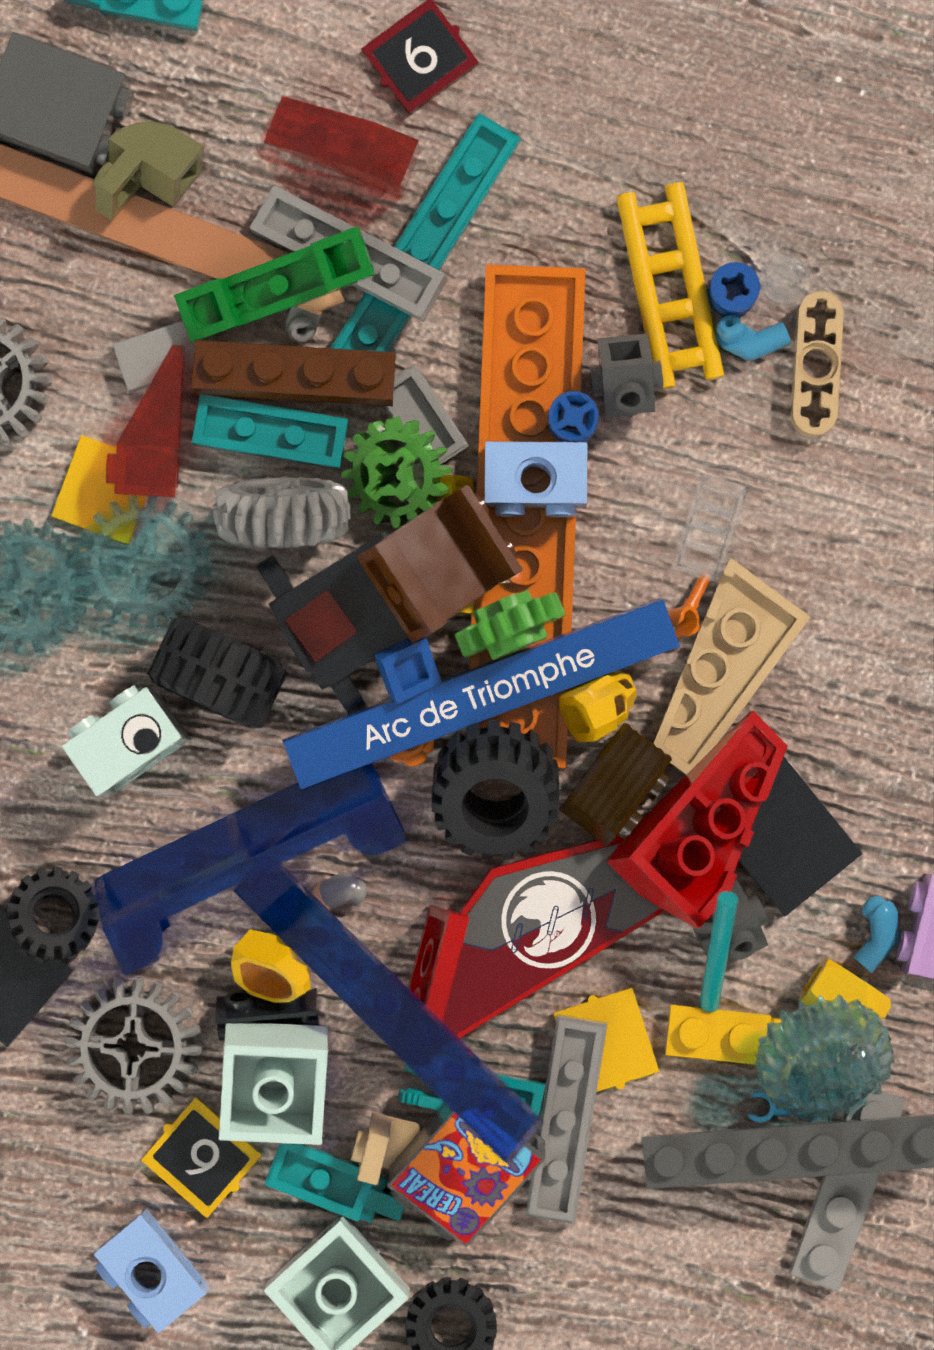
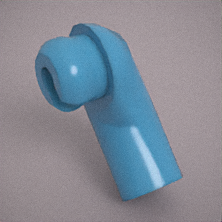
[716,315,791,361]
[852,895,900,974]

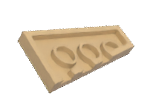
[653,558,811,775]

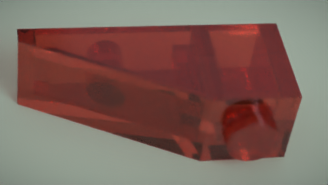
[264,96,420,199]
[106,345,186,498]

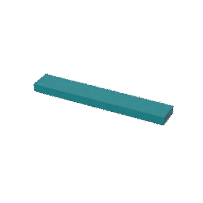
[331,112,521,352]

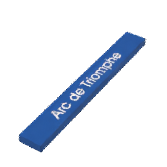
[282,598,680,789]

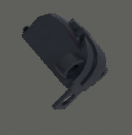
[256,531,408,715]

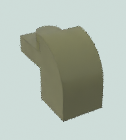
[93,122,204,221]

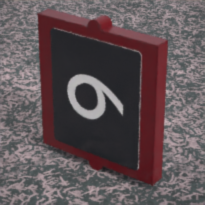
[361,0,479,116]

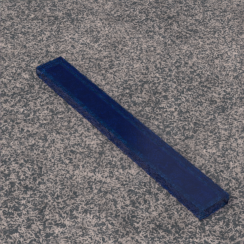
[233,852,544,1162]

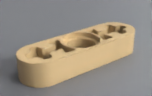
[790,291,844,438]

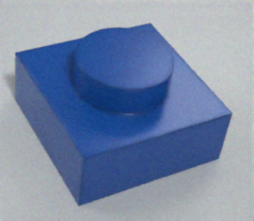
[374,637,442,704]

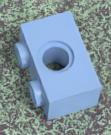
[485,442,587,517]
[94,1208,210,1334]

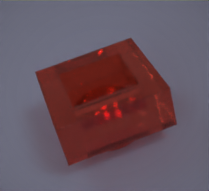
[286,590,357,662]

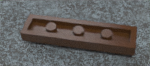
[191,340,396,406]

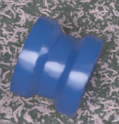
[707,262,760,317]
[548,391,599,442]

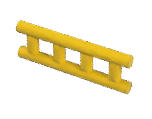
[616,182,725,390]

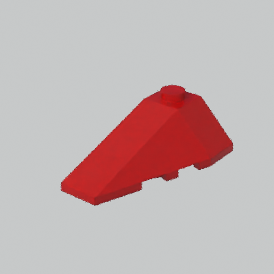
[606,711,788,929]

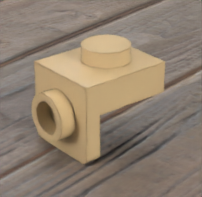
[351,1112,420,1185]

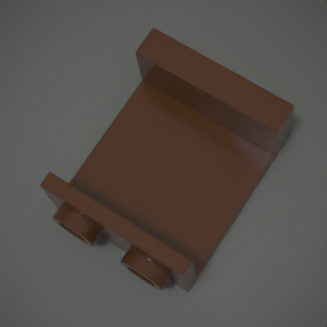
[356,484,523,643]

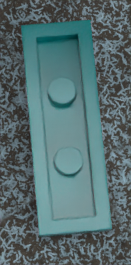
[191,395,349,470]

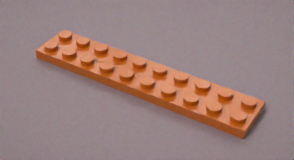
[469,264,586,769]

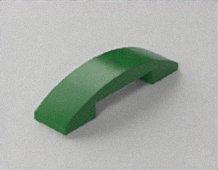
[174,226,376,343]

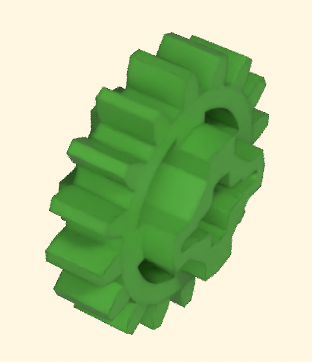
[342,417,452,528]
[455,590,566,660]

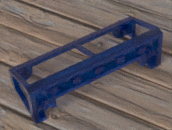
[93,763,410,976]

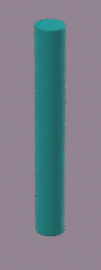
[699,891,738,1012]

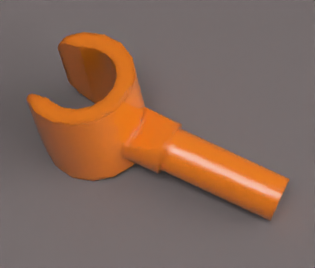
[667,572,712,638]

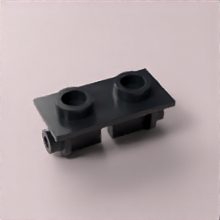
[214,988,320,1041]

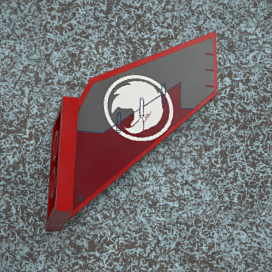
[392,835,663,1068]

